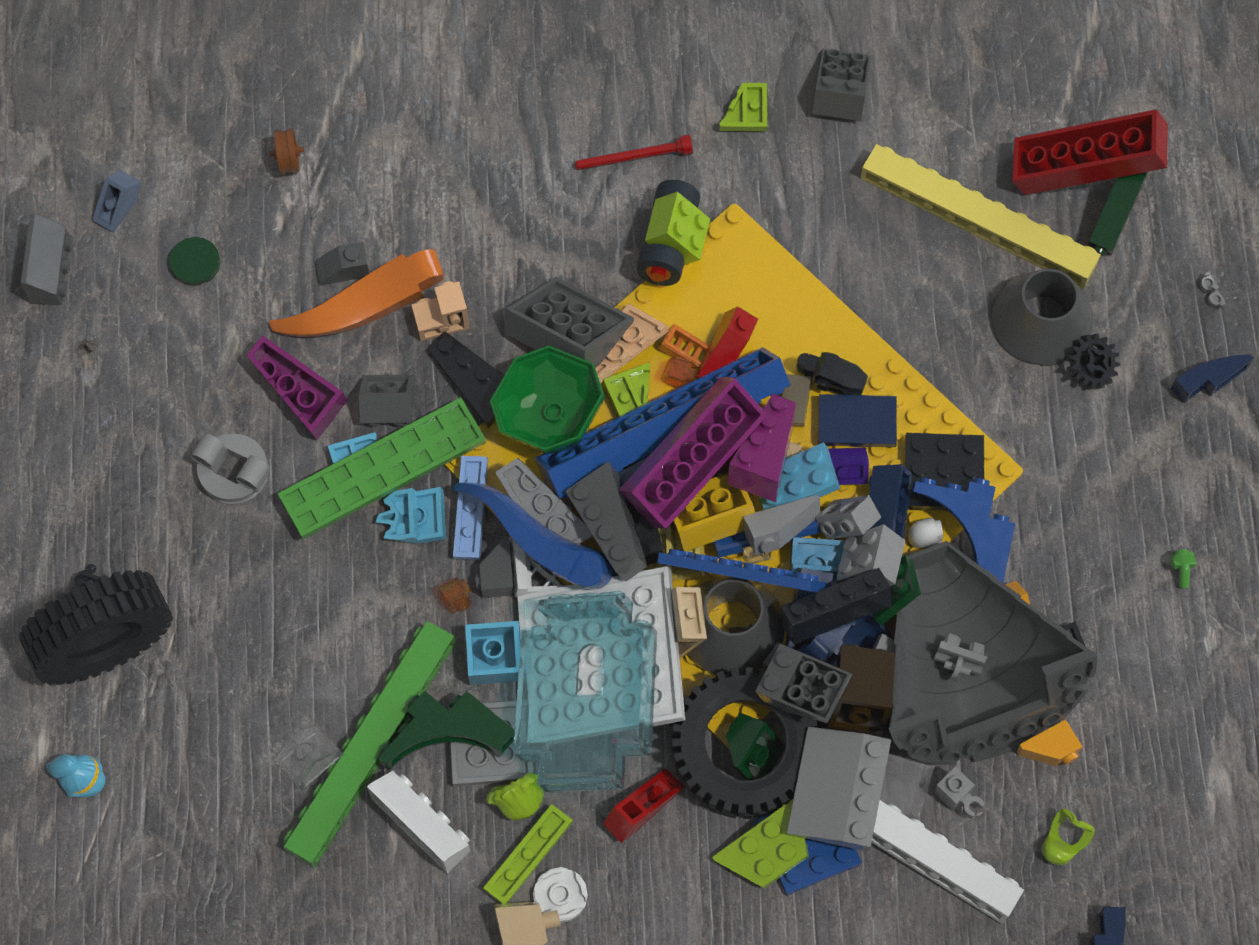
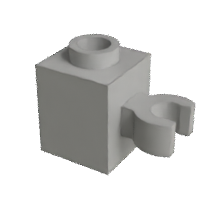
[934,767,984,819]

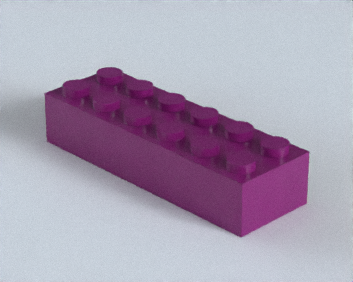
[618,377,767,529]

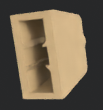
[493,902,561,945]

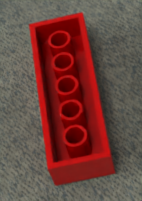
[1013,109,1168,195]

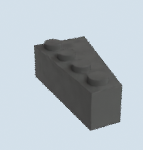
[565,461,647,582]

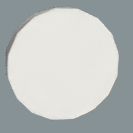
[533,867,588,923]

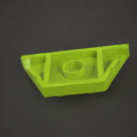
[712,799,809,888]

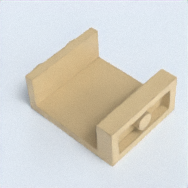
[671,587,707,658]

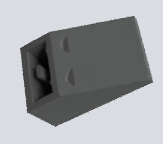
[812,49,871,121]
[756,644,852,723]

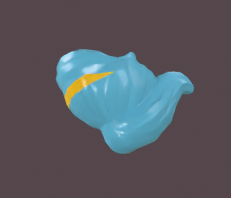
[46,754,106,798]

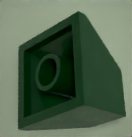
[726,712,785,781]

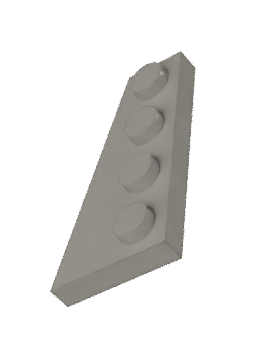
[495,458,593,544]

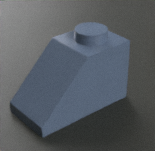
[92,170,142,232]

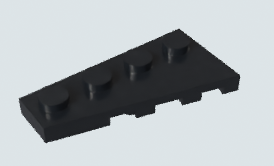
[428,331,504,428]

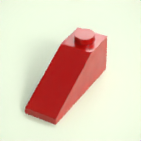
[695,306,758,379]
[603,768,684,843]

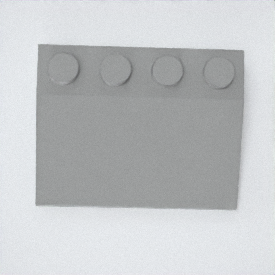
[787,727,891,851]

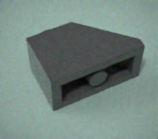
[316,242,369,285]
[475,538,514,598]

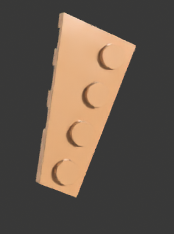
[596,304,669,383]

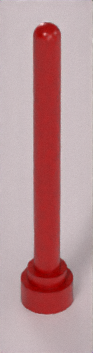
[574,134,693,170]

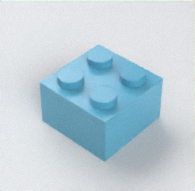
[465,621,523,685]

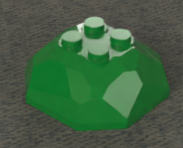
[490,346,605,454]

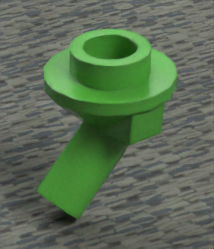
[1169,549,1196,588]

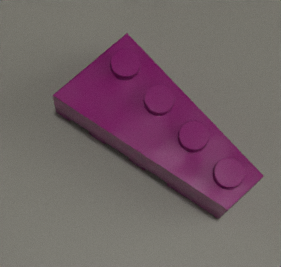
[247,335,348,440]
[728,394,796,502]

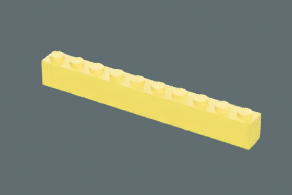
[861,144,1101,289]

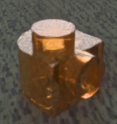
[661,356,697,389]
[438,577,472,614]

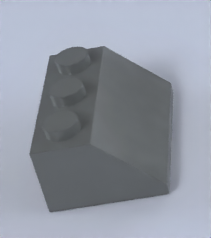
[21,214,73,305]

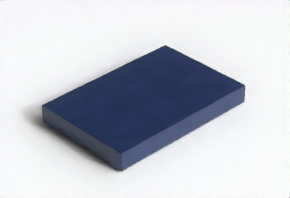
[818,394,897,447]

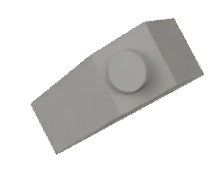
[743,494,820,556]

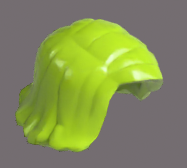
[485,773,544,821]

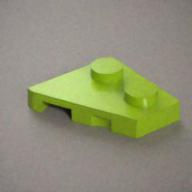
[719,83,767,131]
[603,363,650,417]

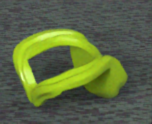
[1041,808,1095,865]

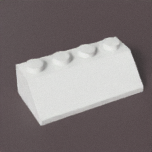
[367,771,470,874]

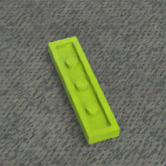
[483,804,573,904]

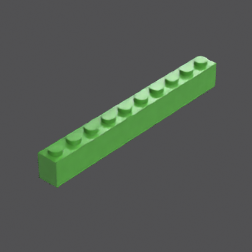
[284,621,456,869]

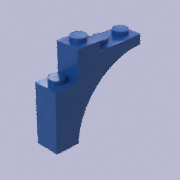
[911,478,1015,583]

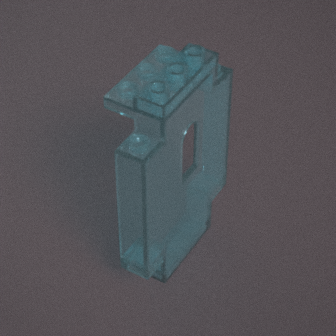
[513,591,657,792]

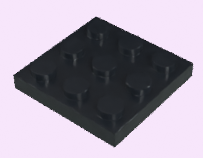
[905,433,984,511]

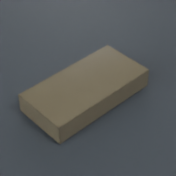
[782,374,812,427]

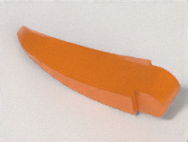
[268,249,444,337]

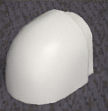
[907,518,943,549]

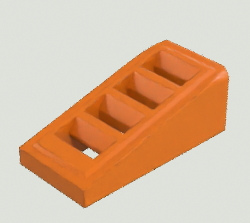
[658,324,709,370]

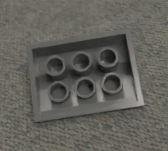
[505,277,634,368]

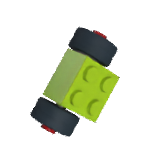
[637,180,710,286]

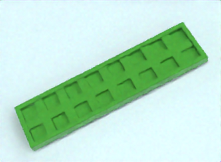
[277,397,486,539]

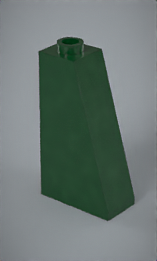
[1088,172,1148,256]

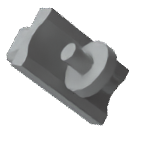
[934,633,987,680]

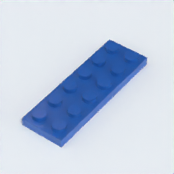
[657,549,826,592]

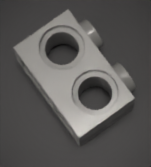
[815,495,881,539]

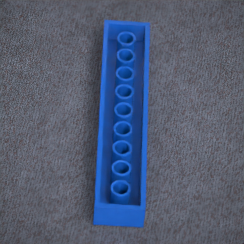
[534,347,791,498]

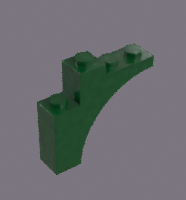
[379,690,517,771]

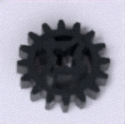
[1065,334,1120,390]

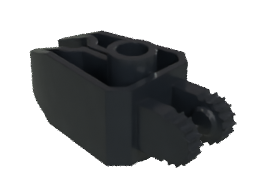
[796,352,868,395]

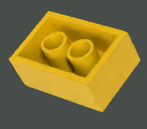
[672,473,755,551]

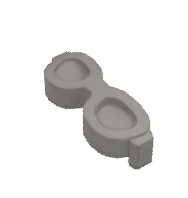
[1200,271,1226,308]

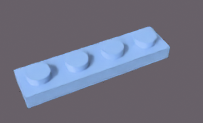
[453,456,488,560]

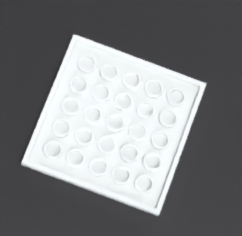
[517,566,685,749]

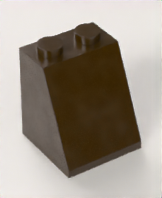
[828,644,895,736]

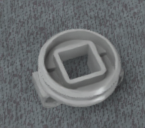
[191,433,271,504]

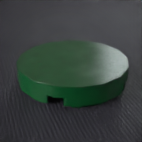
[169,237,221,286]

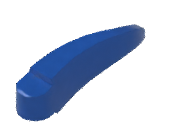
[453,482,613,590]

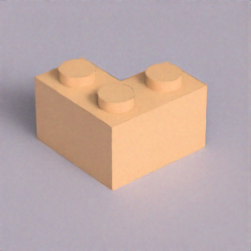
[411,281,470,341]

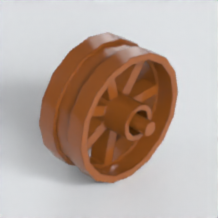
[269,128,305,175]

